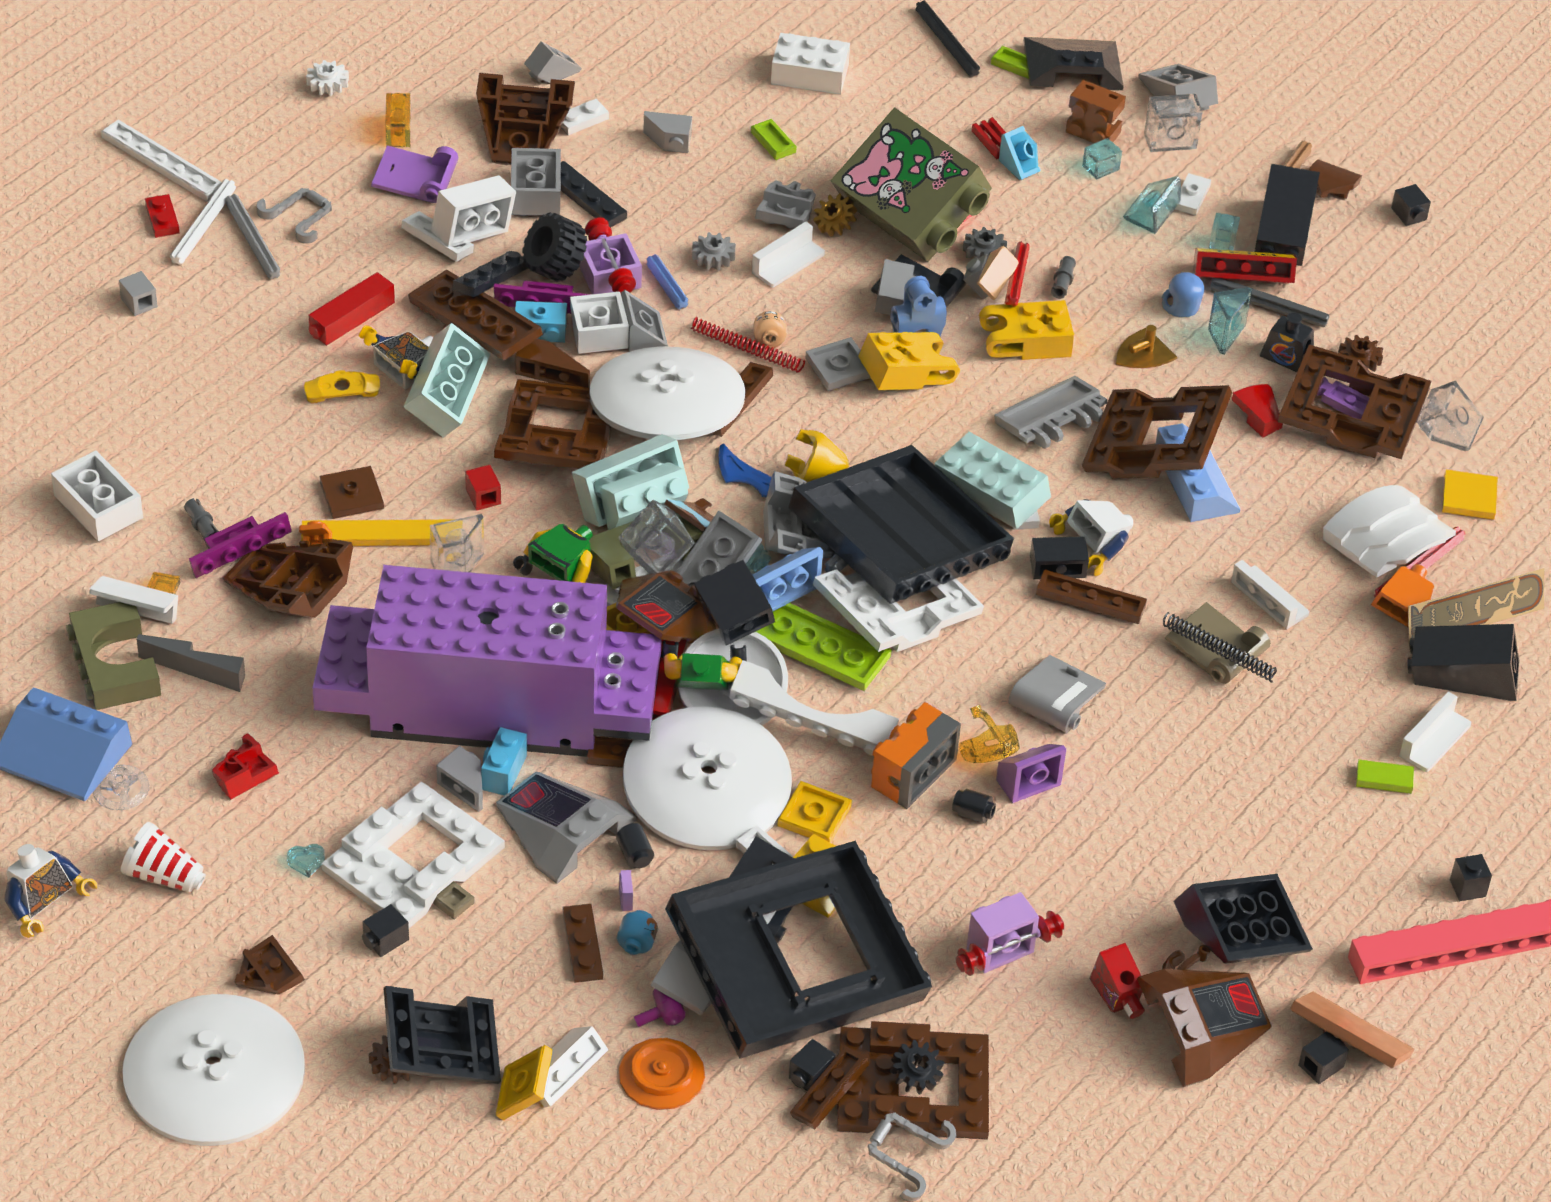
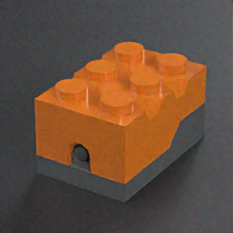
[871,702,961,809]

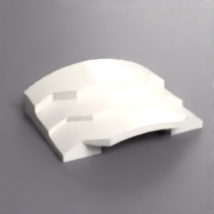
[1323,485,1456,578]

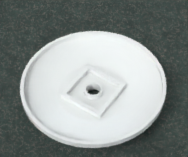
[590,346,745,440]
[623,706,792,850]
[123,994,305,1146]

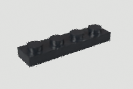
[561,161,627,228]
[453,251,528,297]

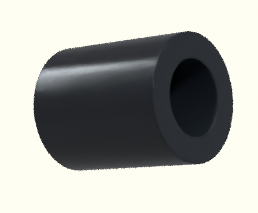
[616,823,654,868]

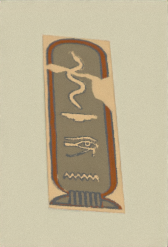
[1408,568,1545,647]

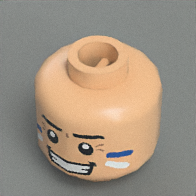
[753,311,787,349]

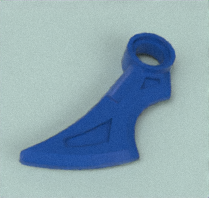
[719,443,772,498]

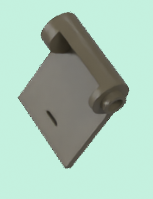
[1165,602,1271,684]

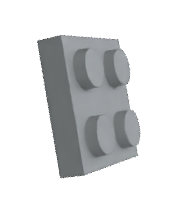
[805,337,871,391]

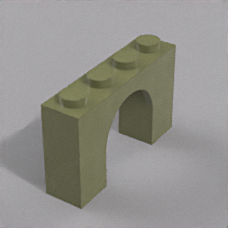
[589,508,703,589]
[66,602,161,710]

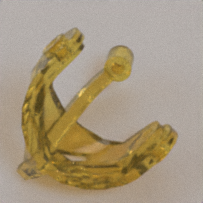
[959,705,1020,763]

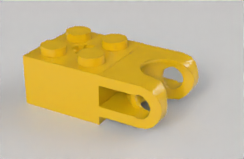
[979,300,1074,360]
[858,332,960,390]

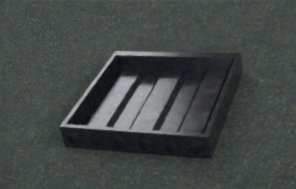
[788,445,1014,604]

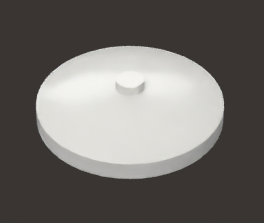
[678,629,788,726]

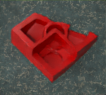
[1232,384,1283,438]
[212,733,279,800]

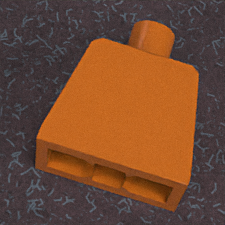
[1371,564,1434,628]

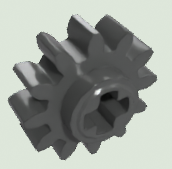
[963,227,1007,258]

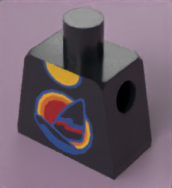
[1260,313,1314,372]

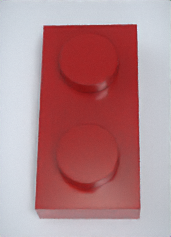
[145,194,180,238]

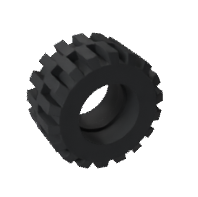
[522,212,587,282]

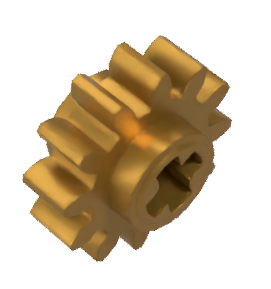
[813,193,857,237]

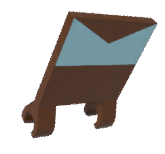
[664,498,741,532]

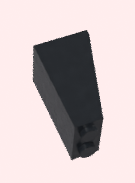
[1254,164,1320,266]
[1407,624,1520,701]

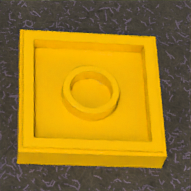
[1442,469,1498,520]
[777,781,852,843]
[495,1045,552,1120]

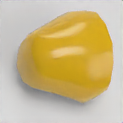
[785,429,849,483]

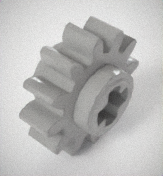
[692,232,736,270]

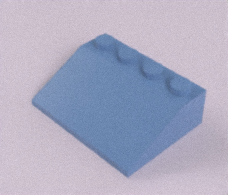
[0,687,132,801]

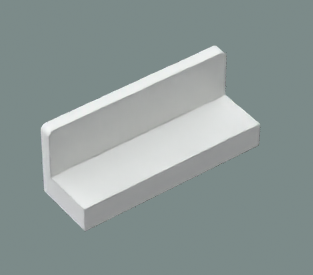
[752,222,825,288]
[1231,560,1309,630]
[89,576,178,624]
[1399,691,1471,772]
[540,1026,608,1107]

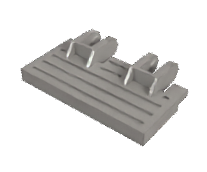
[994,376,1108,449]

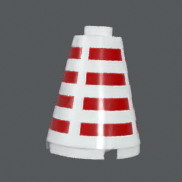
[121,822,206,892]

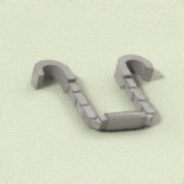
[257,188,332,244]
[867,1113,956,1202]

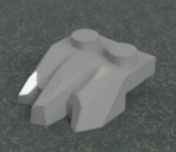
[755,180,816,229]

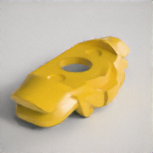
[304,370,380,403]

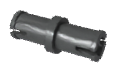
[1051,256,1076,299]
[184,498,219,541]

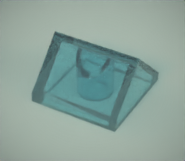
[1123,176,1181,234]
[1208,287,1252,355]

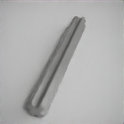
[226,194,280,279]

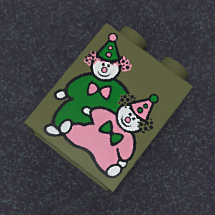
[830,107,992,262]

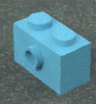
[515,301,567,343]
[481,727,527,796]

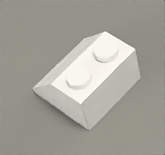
[570,292,629,354]

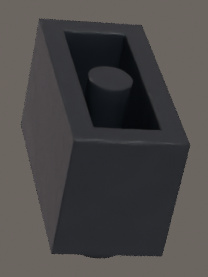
[1030,537,1089,580]

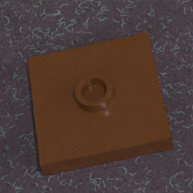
[320,466,384,519]

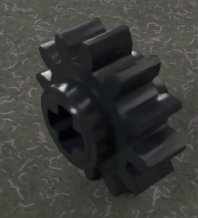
[890,1040,945,1095]

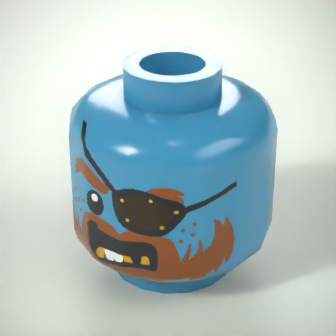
[616,910,658,955]

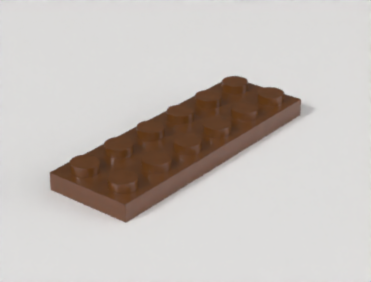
[408,269,543,361]

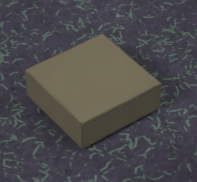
[433,881,475,920]

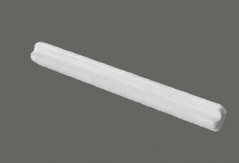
[170,179,236,265]

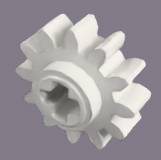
[306,60,349,96]

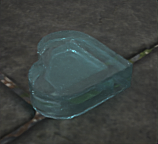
[287,844,325,878]

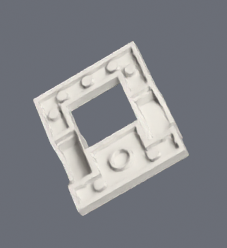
[813,569,984,652]
[322,781,505,928]

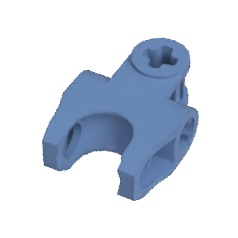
[890,276,947,337]

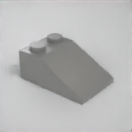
[1139,64,1218,116]
[511,148,561,216]

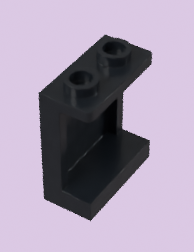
[694,560,775,646]

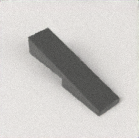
[136,634,245,692]

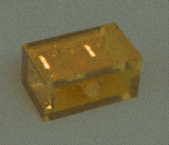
[385,93,411,147]

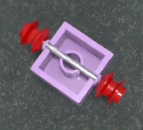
[579,217,642,294]
[955,892,1064,976]

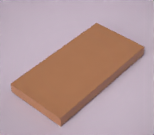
[1290,991,1415,1068]

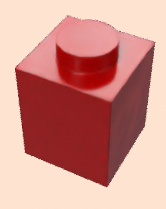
[465,465,501,511]

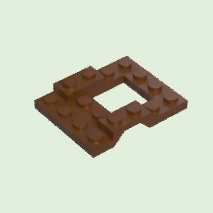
[1278,344,1432,459]
[494,379,611,469]
[1082,385,1232,479]
[837,1021,989,1139]

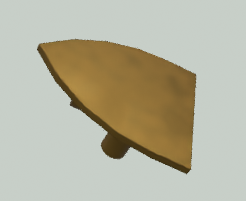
[1116,325,1178,368]

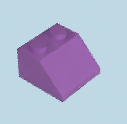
[996,744,1066,803]

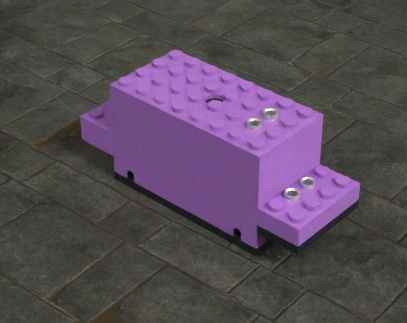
[313,565,662,757]

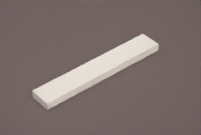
[101,119,222,202]

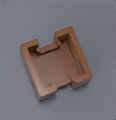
[1066,80,1126,149]

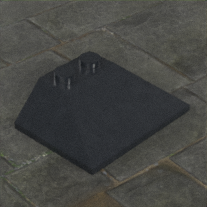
[1023,37,1124,90]
[383,986,501,1084]

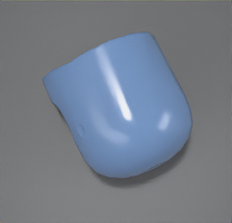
[1162,272,1205,317]

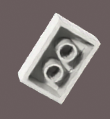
[771,33,850,95]
[431,175,516,247]
[51,450,143,541]

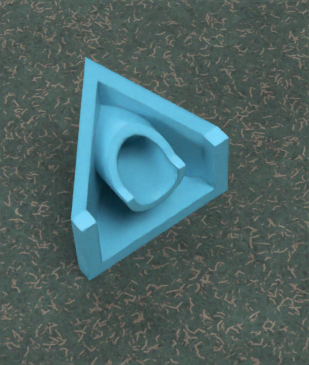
[999,126,1041,180]

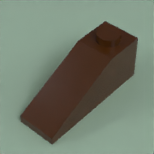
[515,339,590,388]

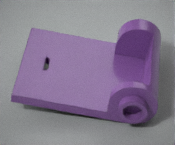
[371,145,458,203]

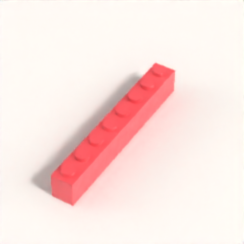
[1348,899,1551,984]

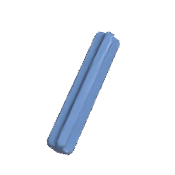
[646,254,688,309]

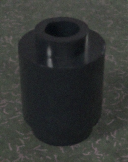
[952,789,996,823]

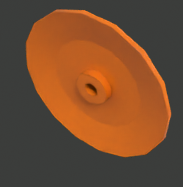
[619,1038,705,1110]

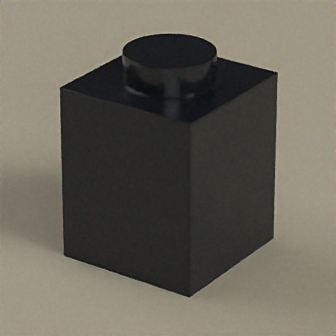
[1391,184,1431,226]
[1450,854,1492,902]
[362,904,409,957]
[1298,1031,1349,1084]
[789,1038,836,1091]

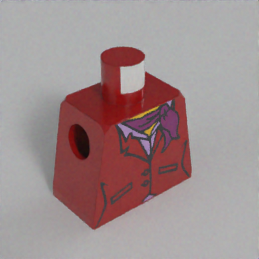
[1089,943,1145,1019]

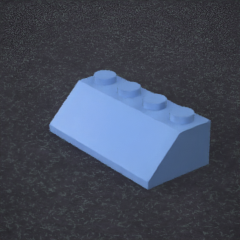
[1156,423,1240,522]
[752,547,823,611]

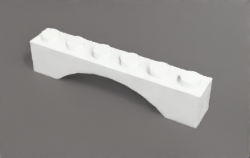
[729,660,899,756]

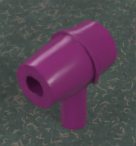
[633,989,685,1027]

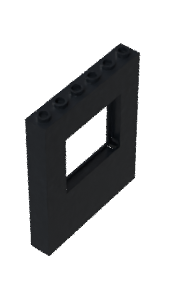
[665,840,932,1059]

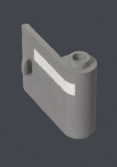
[1008,655,1106,733]

